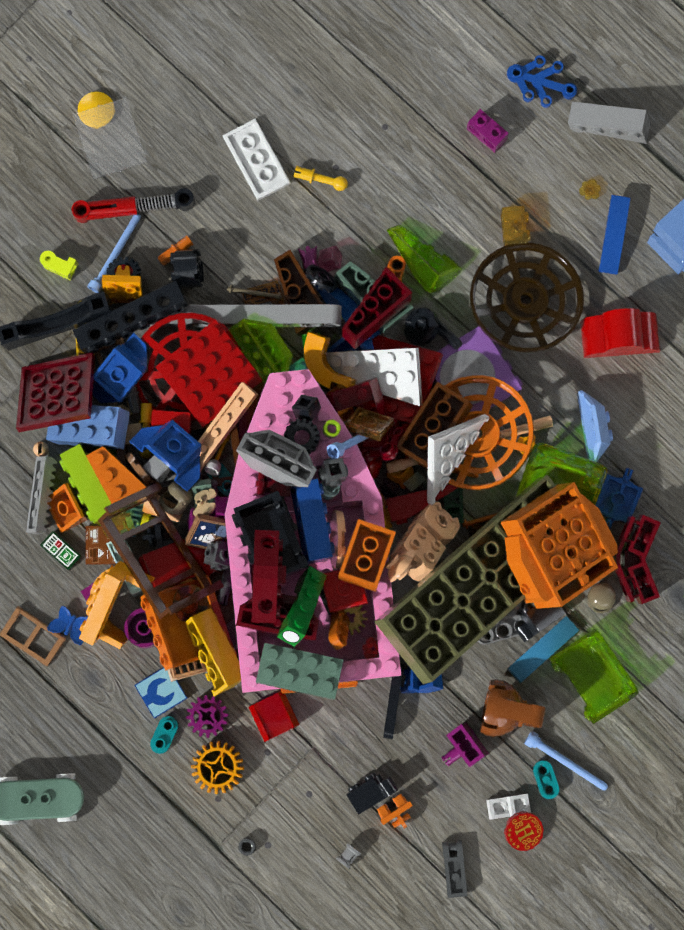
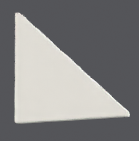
[427,414,489,505]

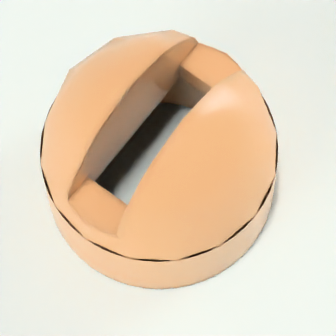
[33,441,49,457]

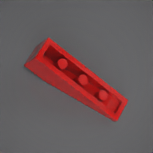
[386,484,459,525]

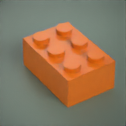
[338,519,396,592]

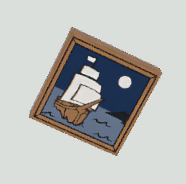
[185,513,227,549]

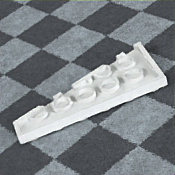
[327,348,423,406]

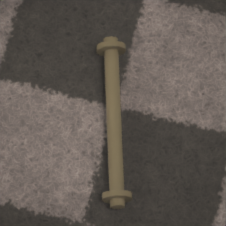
[227,285,283,302]

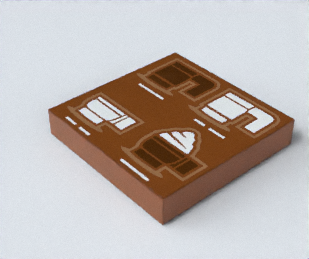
[86,525,125,565]

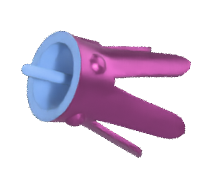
[298,246,318,271]

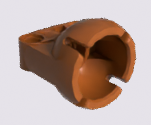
[480,679,546,737]

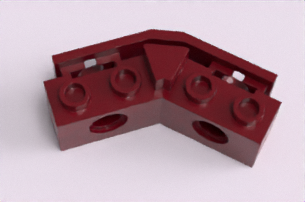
[613,515,661,604]
[251,530,286,623]

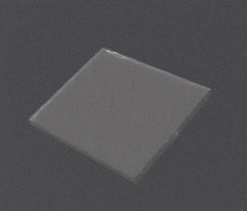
[73,98,147,179]

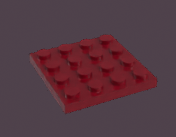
[16,353,95,433]

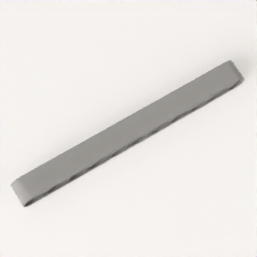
[145,304,342,327]

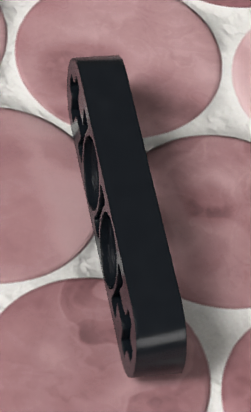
[383,664,404,740]

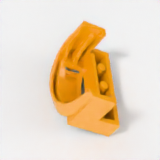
[79,561,155,649]

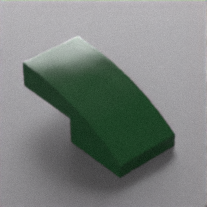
[443,488,463,523]

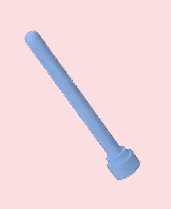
[87,213,141,293]
[327,420,391,459]
[524,731,608,790]

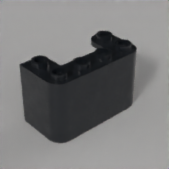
[231,491,308,577]

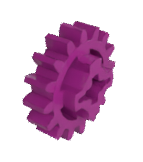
[186,695,229,738]

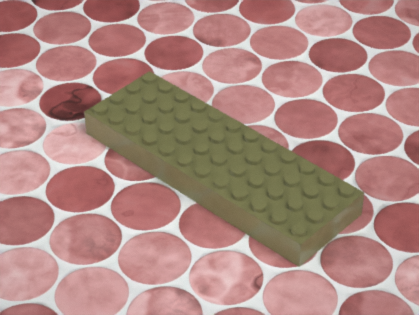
[374,475,569,684]

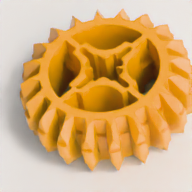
[191,741,244,794]

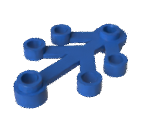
[507,55,577,108]

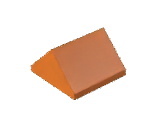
[47,483,88,533]

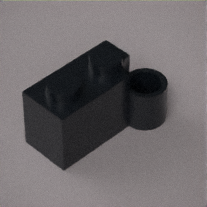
[516,605,566,643]
[346,773,398,815]

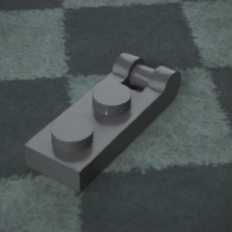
[442,840,468,898]

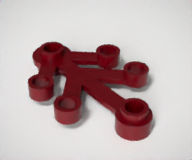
[357,416,405,463]

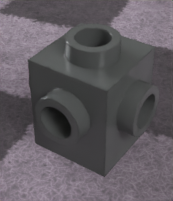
[318,458,348,488]
[204,541,230,570]

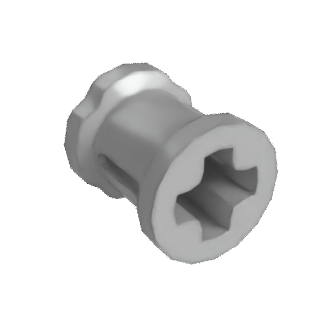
[336,843,361,869]

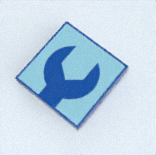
[134,667,188,719]

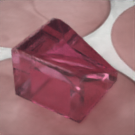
[318,245,342,272]

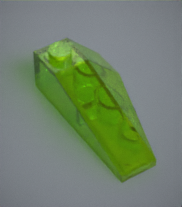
[387,225,462,293]

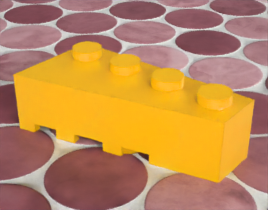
[185,608,241,697]

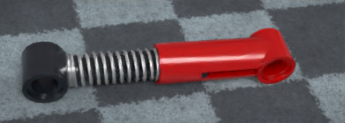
[71,188,195,223]

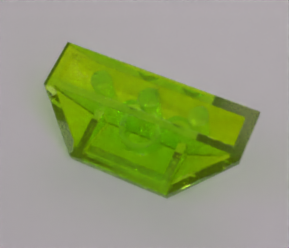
[228,318,293,384]

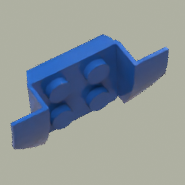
[92,333,147,403]
[129,420,201,491]

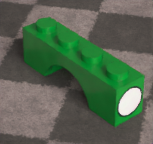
[277,566,327,647]

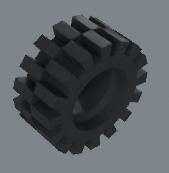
[284,419,320,454]

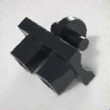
[142,518,174,549]

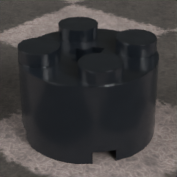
[170,249,204,289]

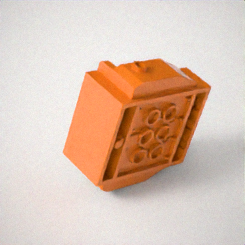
[501,482,618,609]

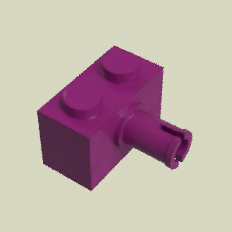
[442,722,489,767]

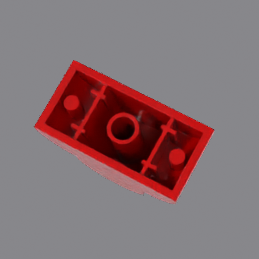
[580,308,660,358]

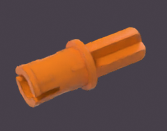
[158,235,194,266]

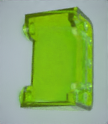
[516,443,607,505]
[549,629,638,724]

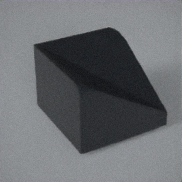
[292,395,321,421]

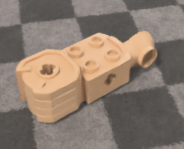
[385,502,460,582]

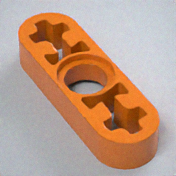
[328,610,350,650]

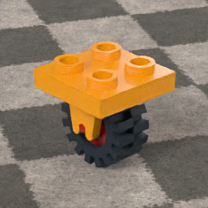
[102,257,143,304]

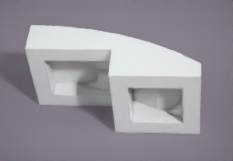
[486,794,531,820]

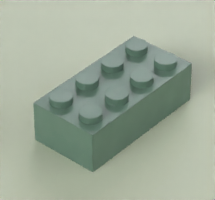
[256,643,343,700]

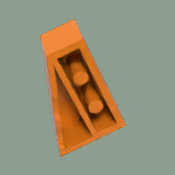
[86,446,147,504]

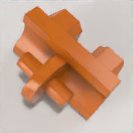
[377,794,413,829]

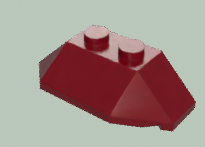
[236,594,319,641]

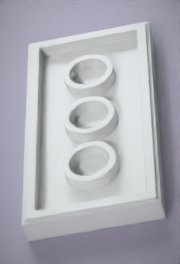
[222,118,291,201]

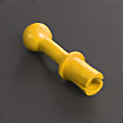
[294,166,348,191]
[139,403,154,459]

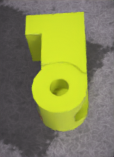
[40,251,79,281]

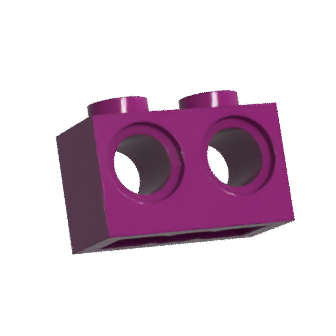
[467,109,508,153]

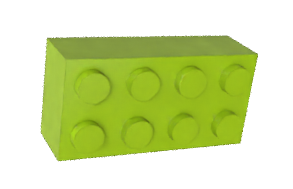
[59,444,121,526]

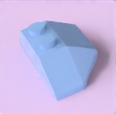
[577,390,613,468]

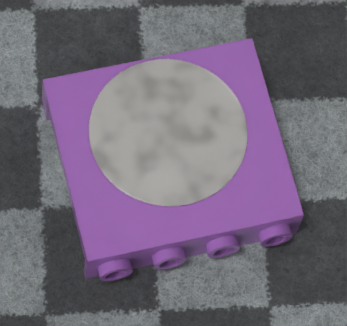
[434,326,523,412]

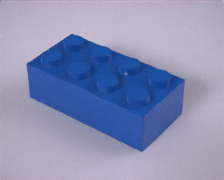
[291,479,335,564]

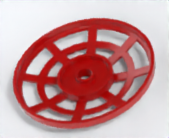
[136,312,244,421]

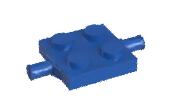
[595,468,643,529]

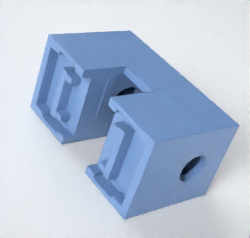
[647,199,684,275]

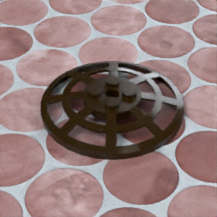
[470,242,584,352]

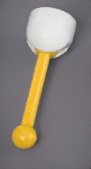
[204,435,230,476]

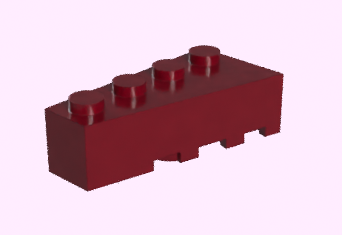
[342,267,412,349]

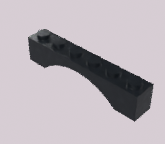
[0,291,113,351]

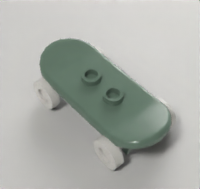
[0,773,84,825]

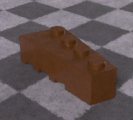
[274,250,324,336]

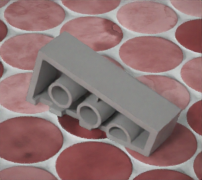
[568,102,651,144]

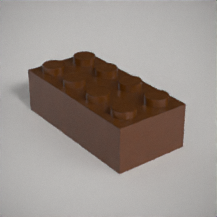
[397,382,473,469]

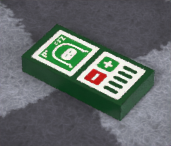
[40,531,82,571]

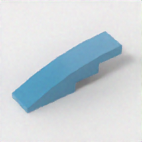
[507,616,579,683]

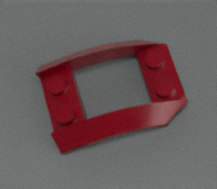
[325,377,391,451]

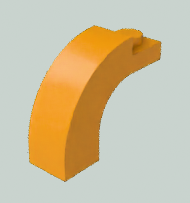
[304,332,357,389]

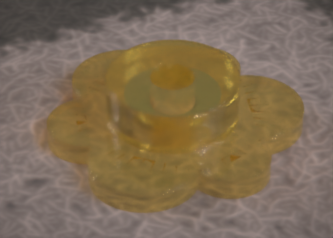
[579,179,601,200]

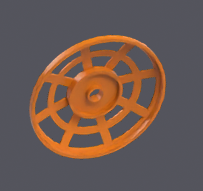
[444,375,534,490]

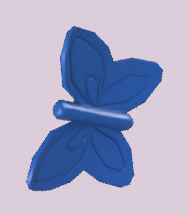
[47,606,88,645]

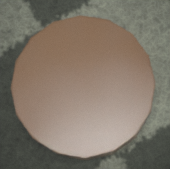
[125,452,153,486]

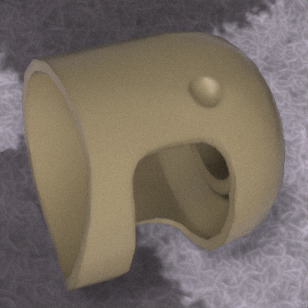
[158,481,193,515]
[587,582,616,614]

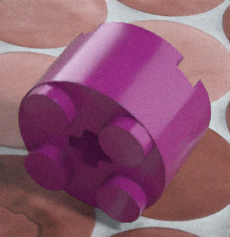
[124,608,155,649]

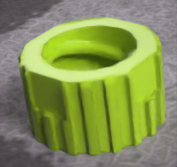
[323,420,341,438]

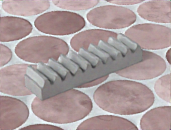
[26,456,57,534]

